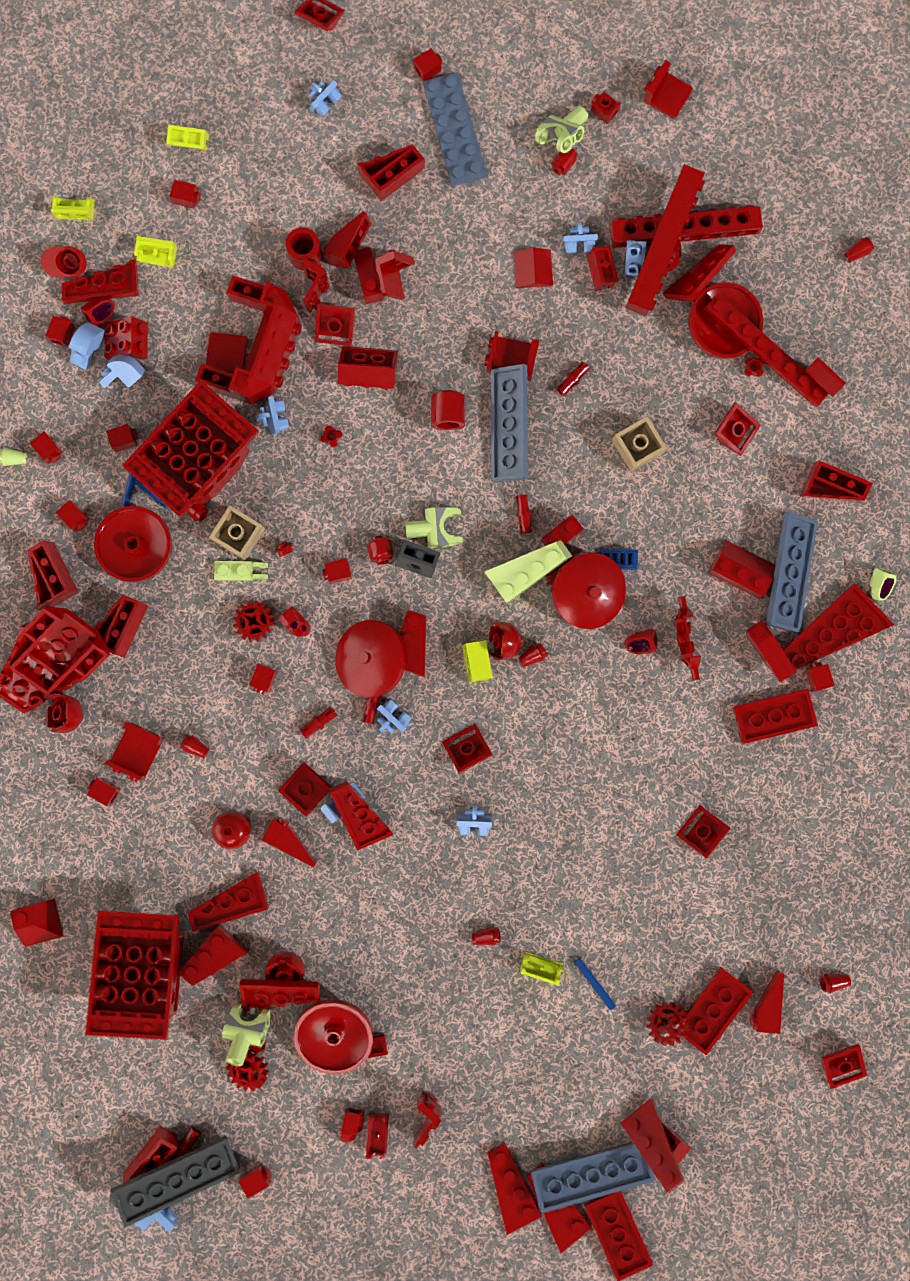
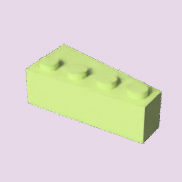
[485,541,572,603]

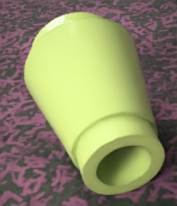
[0,447,27,466]

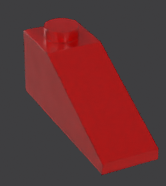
[323,211,371,269]
[354,247,383,305]
[746,620,796,683]
[262,817,317,868]
[750,971,785,1034]

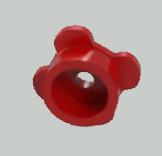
[744,358,764,377]
[320,425,342,447]
[274,541,293,557]

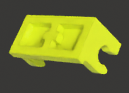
[166,125,209,151]
[51,196,94,220]
[134,236,177,268]
[462,640,493,683]
[520,952,563,986]

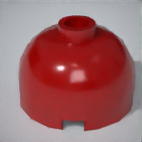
[489,622,523,660]
[46,694,84,733]
[212,811,251,850]
[265,951,305,981]

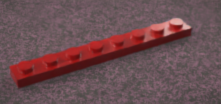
[704,293,829,407]

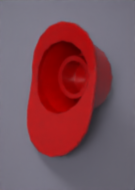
[41,246,87,278]

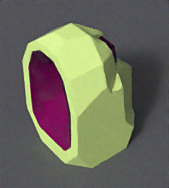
[870,567,897,601]

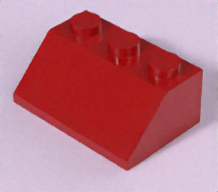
[338,346,398,390]
[709,540,775,599]

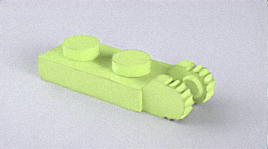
[214,561,268,581]

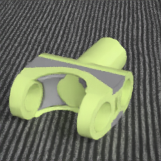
[535,106,588,153]
[406,507,463,548]
[222,1002,271,1066]

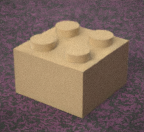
[612,416,667,472]
[209,505,265,561]

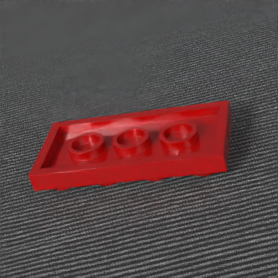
[732,689,818,744]
[684,967,754,1056]
[584,1191,654,1281]

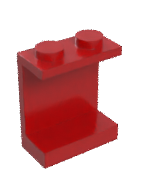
[484,331,540,381]
[105,721,164,782]

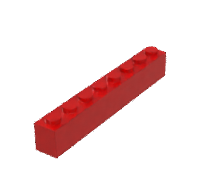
[625,164,705,316]

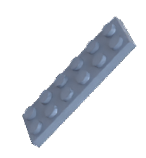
[422,72,487,187]
[491,364,528,483]
[766,512,818,633]
[530,1142,656,1213]

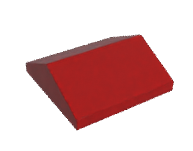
[294,0,345,31]
[514,247,553,288]
[315,304,355,346]
[805,357,846,397]
[714,403,761,456]
[442,724,493,774]
[676,805,731,859]
[821,1043,867,1089]

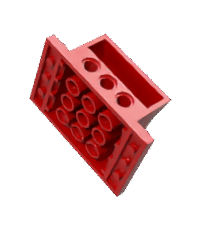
[122,380,259,518]
[85,910,184,1040]

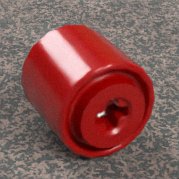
[285,227,322,271]
[431,390,465,430]

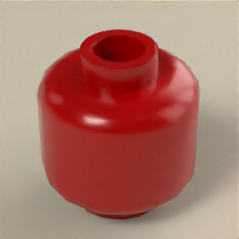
[367,535,394,565]

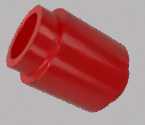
[551,148,578,175]

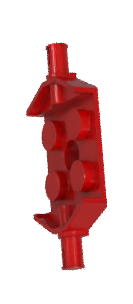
[674,596,701,681]

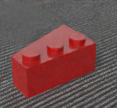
[357,144,425,201]
[27,540,79,610]
[94,595,148,658]
[399,609,427,678]

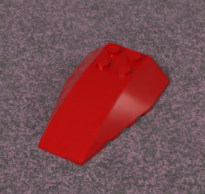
[0,606,110,714]

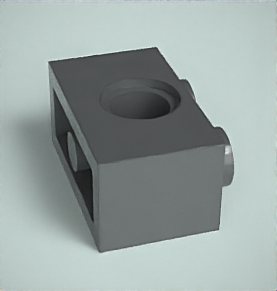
[395,540,440,578]

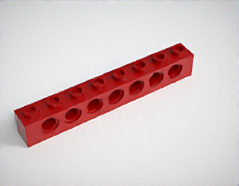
[609,205,763,249]

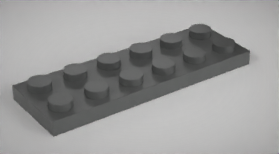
[110,1135,240,1227]

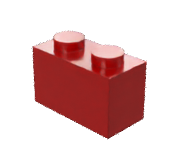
[541,514,584,546]

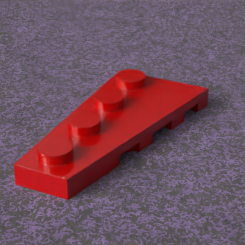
[662,244,736,302]
[61,259,139,304]
[329,781,393,851]
[188,871,269,932]
[239,979,321,1012]
[620,1098,685,1193]
[487,1142,542,1235]
[526,1162,592,1253]

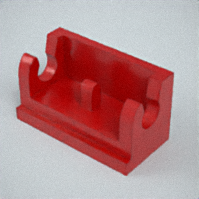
[587,246,619,291]
[366,1112,389,1159]

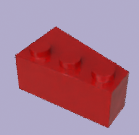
[800,460,873,502]
[178,925,250,986]

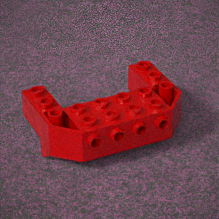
[195,275,302,404]

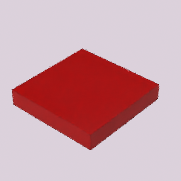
[206,332,248,373]
[278,762,332,817]

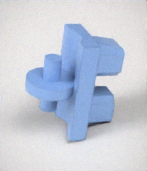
[308,80,342,117]
[562,222,598,254]
[625,240,647,276]
[256,397,289,436]
[377,700,411,734]
[457,804,492,836]

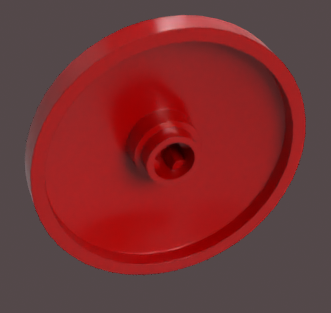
[688,282,763,359]
[94,506,172,583]
[552,552,626,629]
[335,620,407,697]
[294,999,373,1074]

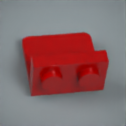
[643,60,693,119]
[375,250,415,300]
[302,258,330,313]
[104,316,148,360]
[413,1092,442,1149]

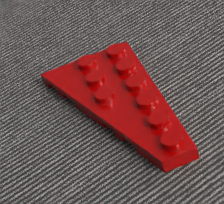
[783,583,894,670]

